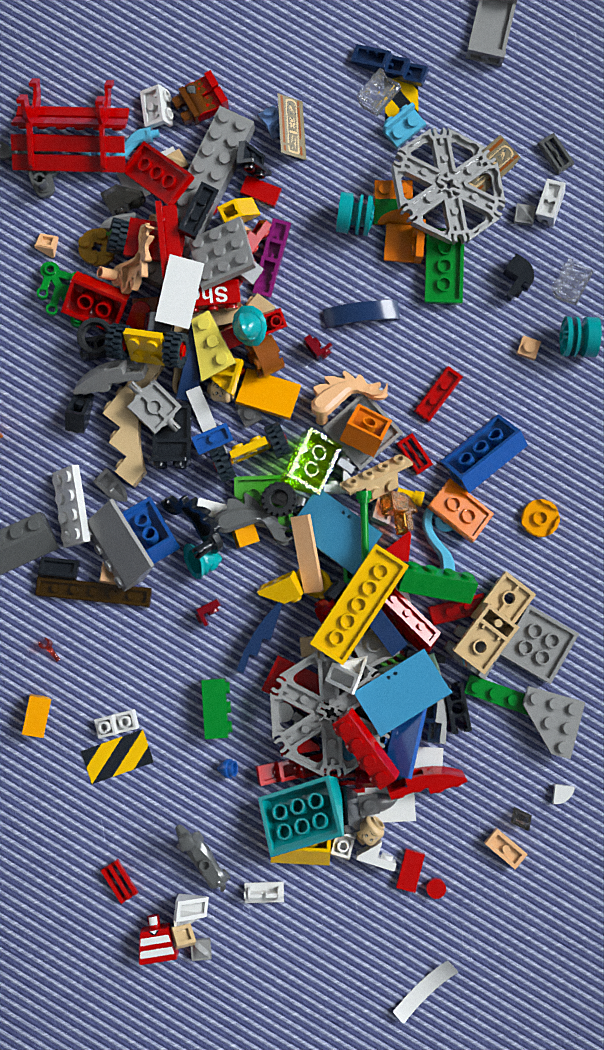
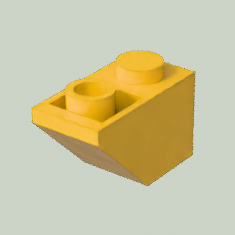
[217,198,261,224]

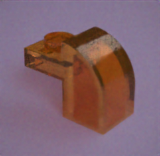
[380,491,418,536]

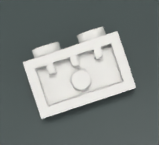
[140,84,173,129]

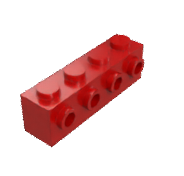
[332,708,400,790]

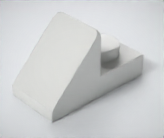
[323,469,362,494]
[356,839,396,871]

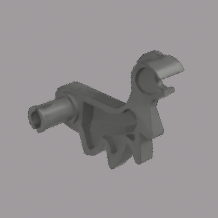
[0,141,60,198]
[214,493,294,546]

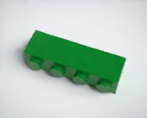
[396,561,478,604]

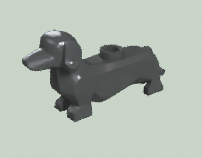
[175,825,231,892]

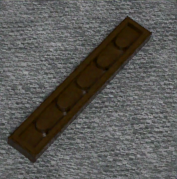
[35,576,152,607]

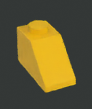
[257,570,304,604]

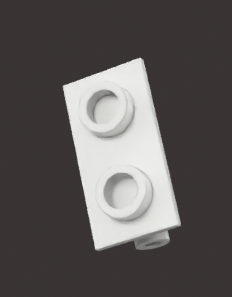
[244,882,284,903]

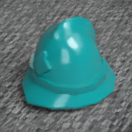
[232,306,267,346]
[183,543,222,579]

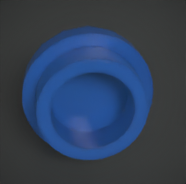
[217,759,238,779]

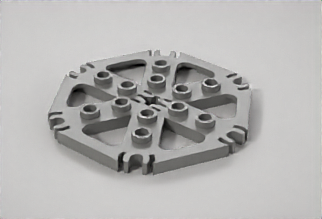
[391,128,506,245]
[270,651,391,777]

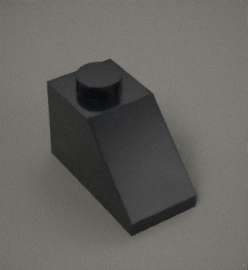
[65,393,94,434]

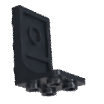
[149,404,191,469]

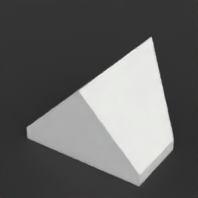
[325,656,368,695]
[174,894,209,927]

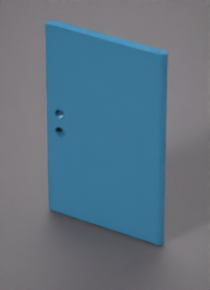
[289,487,383,575]
[355,649,452,737]

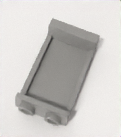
[465,0,517,66]

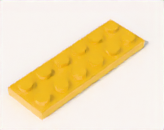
[310,544,409,665]

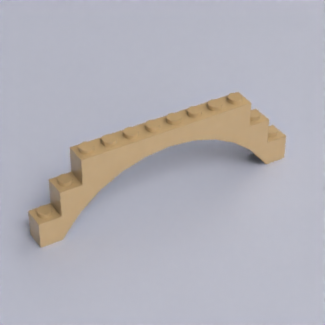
[103,293,276,488]

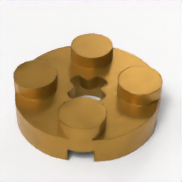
[78,228,115,267]

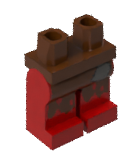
[171,70,229,125]

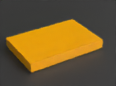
[235,368,301,421]

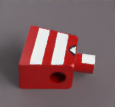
[139,914,179,965]

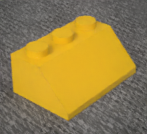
[271,840,331,866]

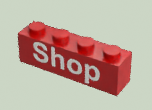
[193,279,242,314]

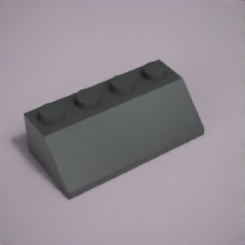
[0,512,60,575]

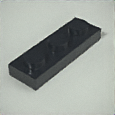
[177,182,219,240]

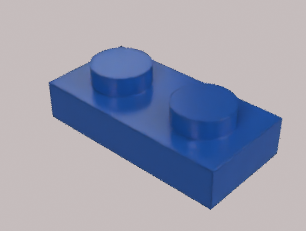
[191,423,234,456]

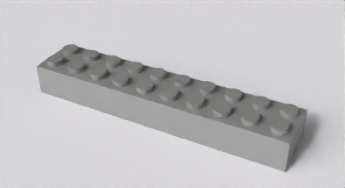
[142,106,255,290]

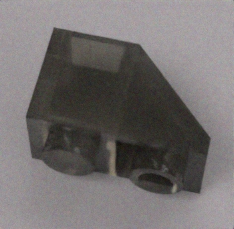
[100,184,146,216]

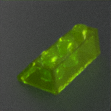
[279,427,343,496]

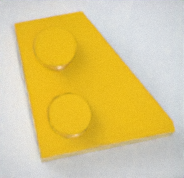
[210,358,244,396]

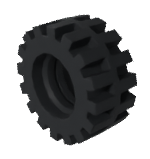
[261,482,297,517]

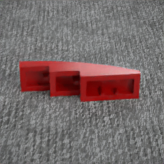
[255,752,336,786]

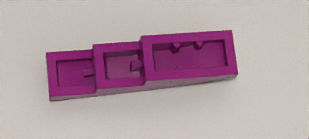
[253,218,291,297]

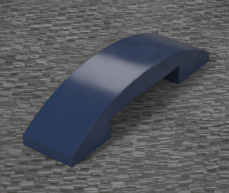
[323,300,400,329]
[175,323,201,401]

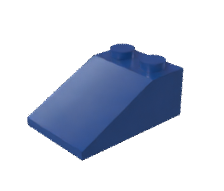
[122,496,180,564]

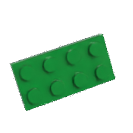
[424,228,464,305]

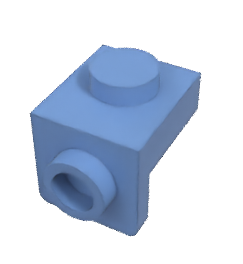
[258,105,280,139]

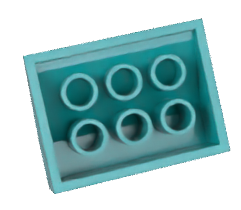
[258,775,344,857]

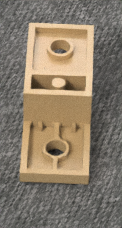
[452,571,536,675]

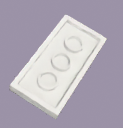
[52,465,90,548]

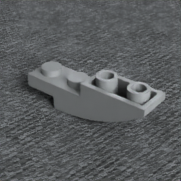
[73,359,148,395]

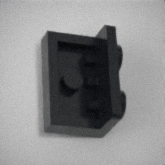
[237,140,272,179]

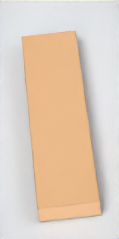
[290,514,324,593]

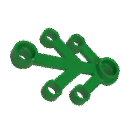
[37,262,83,328]

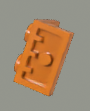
[384,219,426,264]

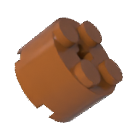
[245,334,285,379]

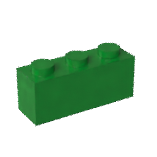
[201,677,233,739]

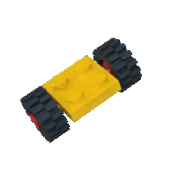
[105,323,189,368]
[209,422,291,483]

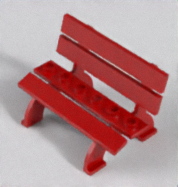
[10,78,130,173]

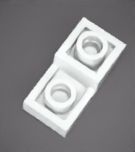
[94,709,139,739]
[330,820,361,860]

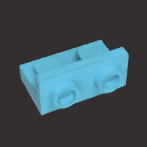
[383,102,426,149]

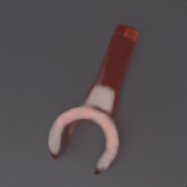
[38,637,61,662]

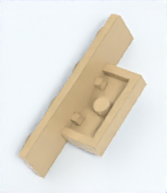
[340,454,413,501]

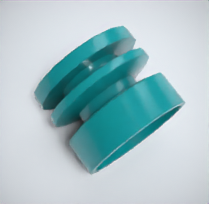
[336,192,375,236]
[559,316,602,358]

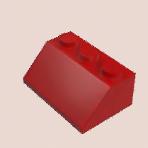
[61,271,131,330]

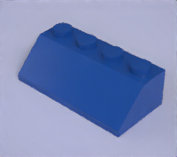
[440,414,528,493]
[381,709,427,779]

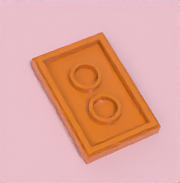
[427,478,494,543]

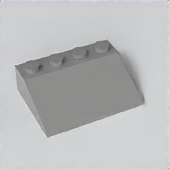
[87,498,154,592]

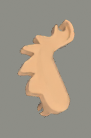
[97,223,158,294]
[311,371,388,425]

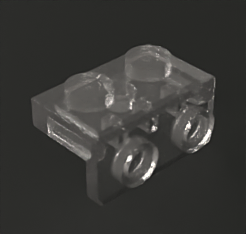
[357,68,401,117]
[552,258,593,305]

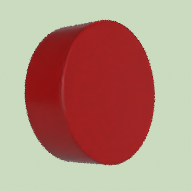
[426,877,446,899]

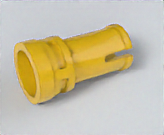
[396,487,425,507]

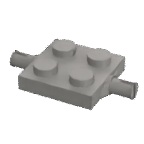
[127,380,182,434]

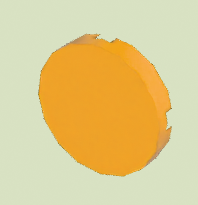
[521,499,560,537]

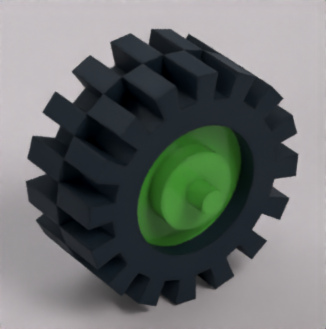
[106,217,129,255]

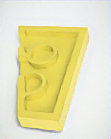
[191,311,236,381]

